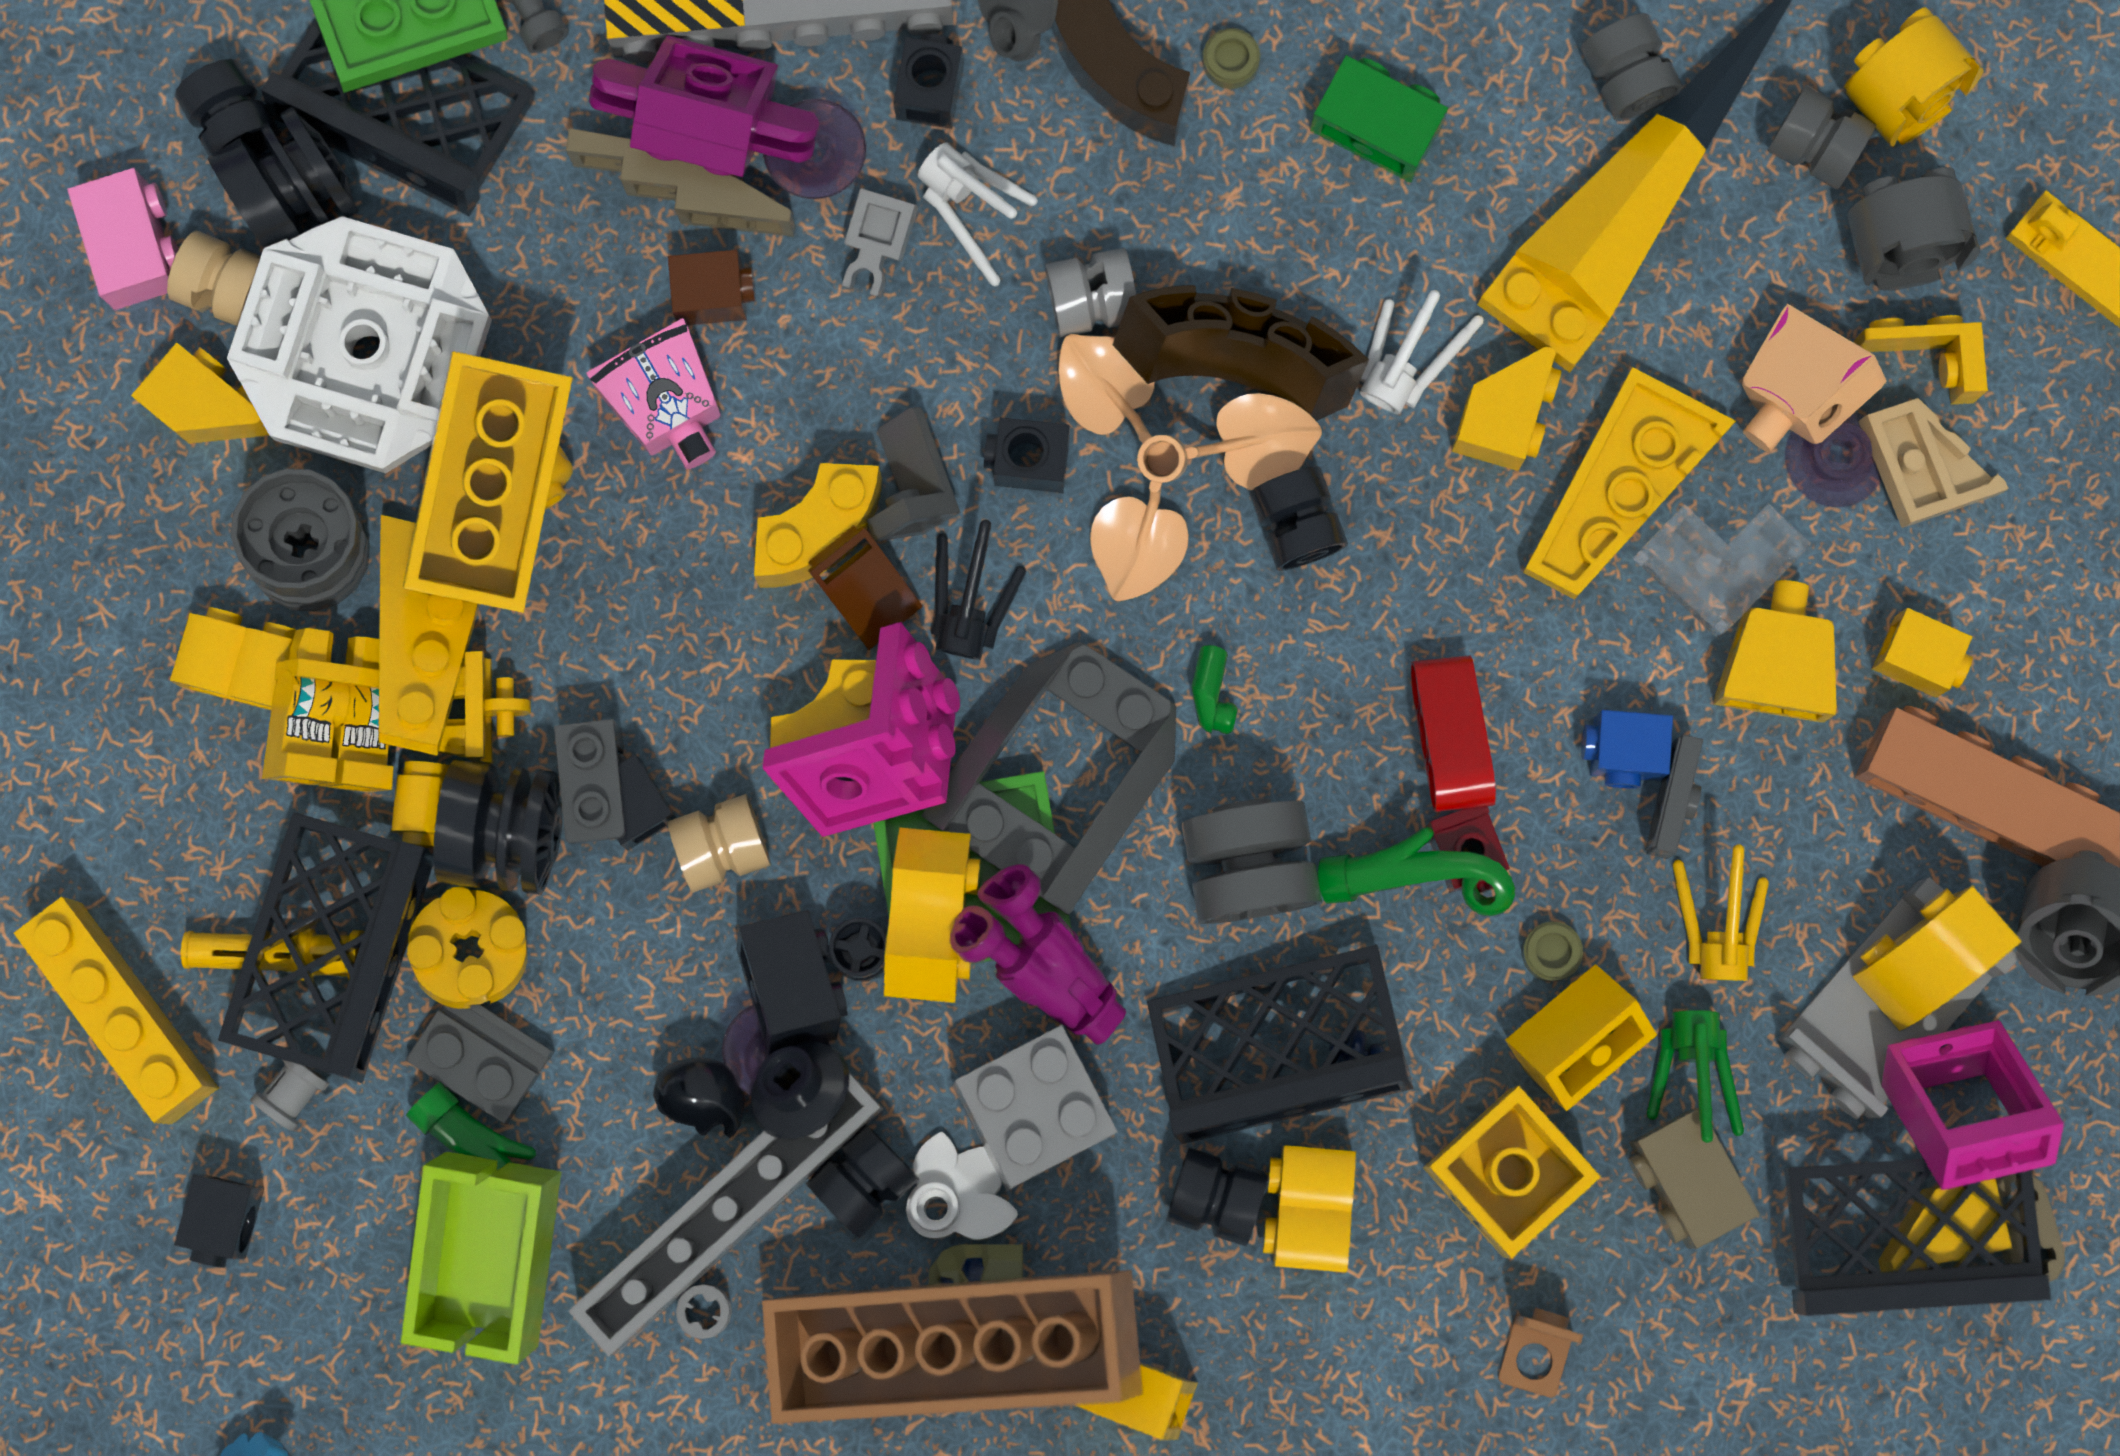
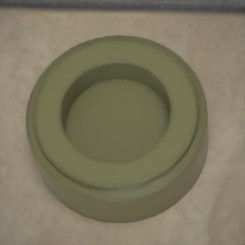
[1202,28,1260,89]
[1522,921,1583,982]

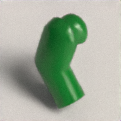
[1191,645,1238,734]

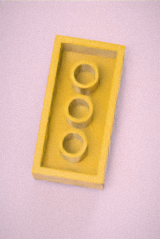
[403,351,573,613]

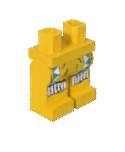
[262,628,394,793]

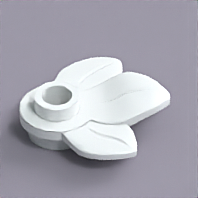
[906,1132,1018,1241]

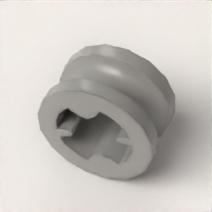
[676,1284,732,1339]

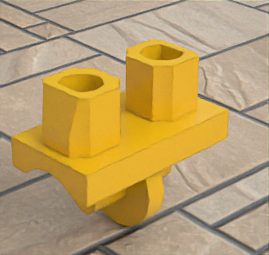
[439,651,531,764]

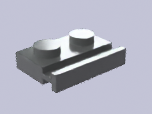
[405,1004,554,1125]

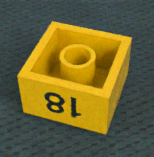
[1422,1086,1601,1259]

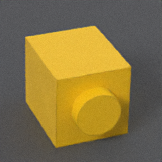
[1872,608,1973,698]

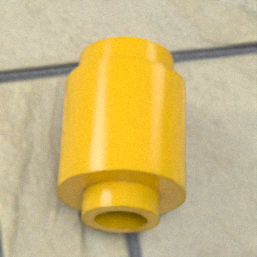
[391,761,449,848]

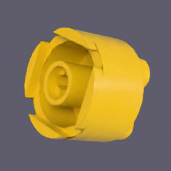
[1844,7,1984,147]

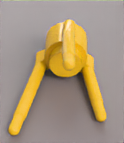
[1673,844,1769,981]

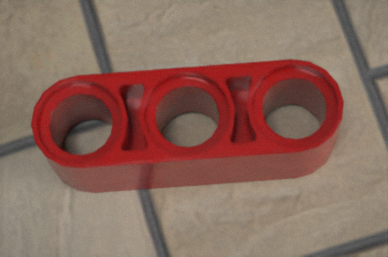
[1411,655,1496,812]

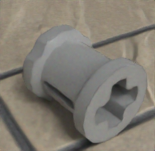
[250,1060,330,1131]

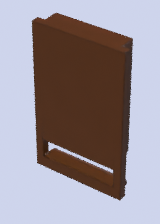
[808,525,923,650]

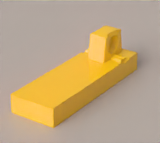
[2005,190,2120,328]

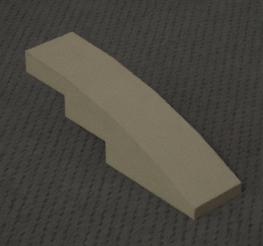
[566,128,795,237]

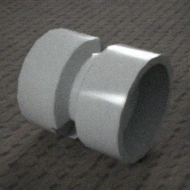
[1045,248,1136,337]

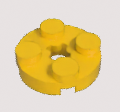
[407,887,528,1009]

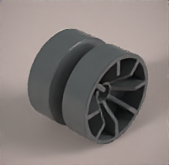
[1181,798,1322,924]

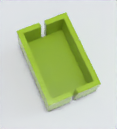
[400,1151,562,1365]

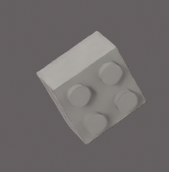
[952,1025,1117,1191]

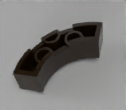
[1052,0,1190,146]
[1112,285,1369,421]

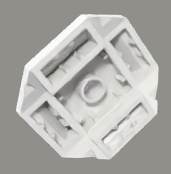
[227,216,492,473]

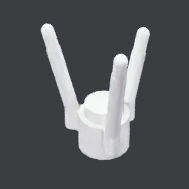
[918,142,1038,286]
[1359,290,1484,414]

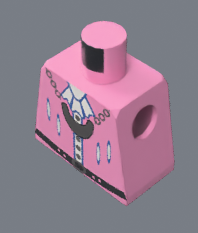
[587,318,721,469]

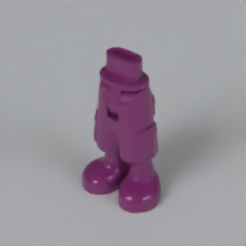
[950,864,1126,1045]

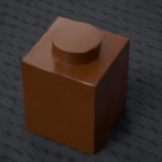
[668,250,756,326]

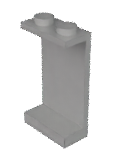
[1778,877,2019,1119]

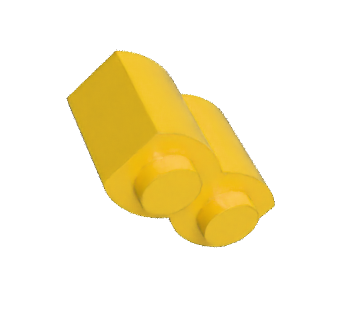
[170,607,296,710]
[1263,1145,1356,1273]

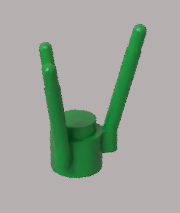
[1646,1010,1744,1143]

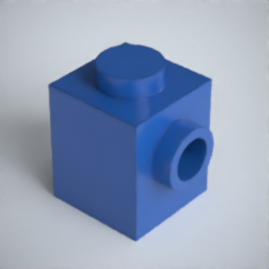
[1581,710,1673,789]

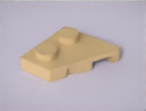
[1858,398,2009,528]

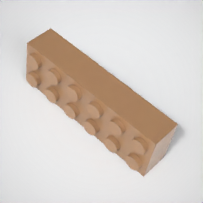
[762,1270,1143,1424]

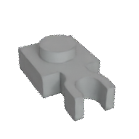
[842,188,918,298]

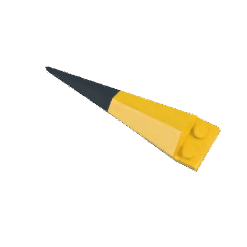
[1477,0,1791,373]

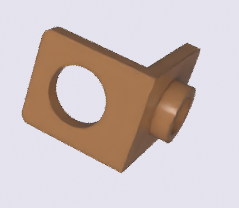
[1498,1308,1583,1398]

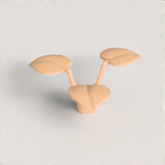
[1059,334,1322,601]

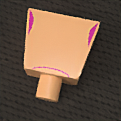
[1742,304,1887,453]

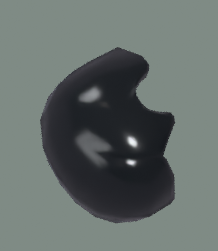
[653,1057,745,1138]

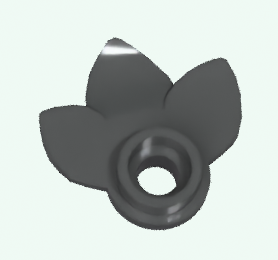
[978,0,1058,61]

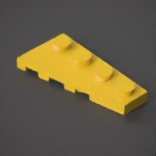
[1523,367,1736,600]
[379,515,480,756]

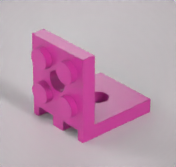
[762,622,960,837]

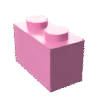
[67,168,179,310]

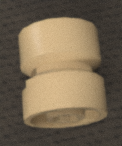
[167,231,261,326]
[667,794,771,893]

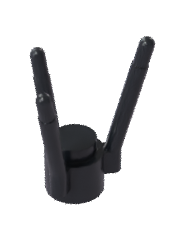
[931,519,1026,660]

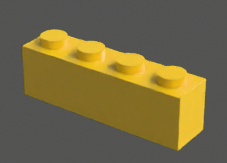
[13,896,219,1125]

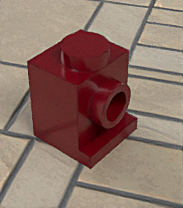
[1425,806,1510,894]

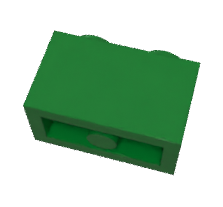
[1310,55,1448,183]

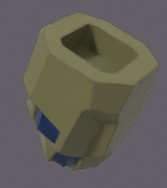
[928,1244,1023,1285]

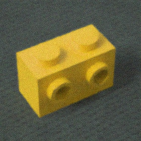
[1505,964,1657,1112]

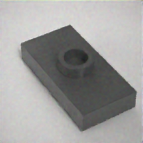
[1645,734,1703,859]

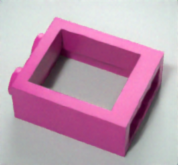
[1881,1020,2064,1190]

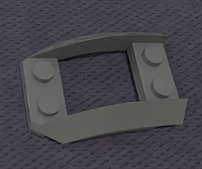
[921,641,1176,915]

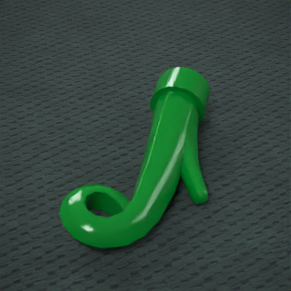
[1318,827,1515,916]
[406,1082,536,1170]

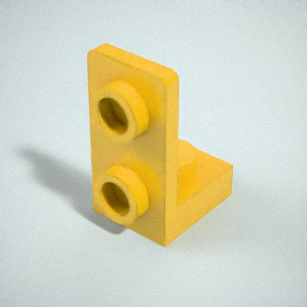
[1853,315,1988,404]

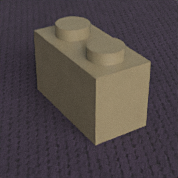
[1628,1108,1760,1249]

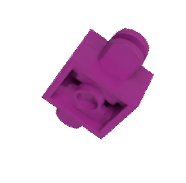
[589,35,819,177]

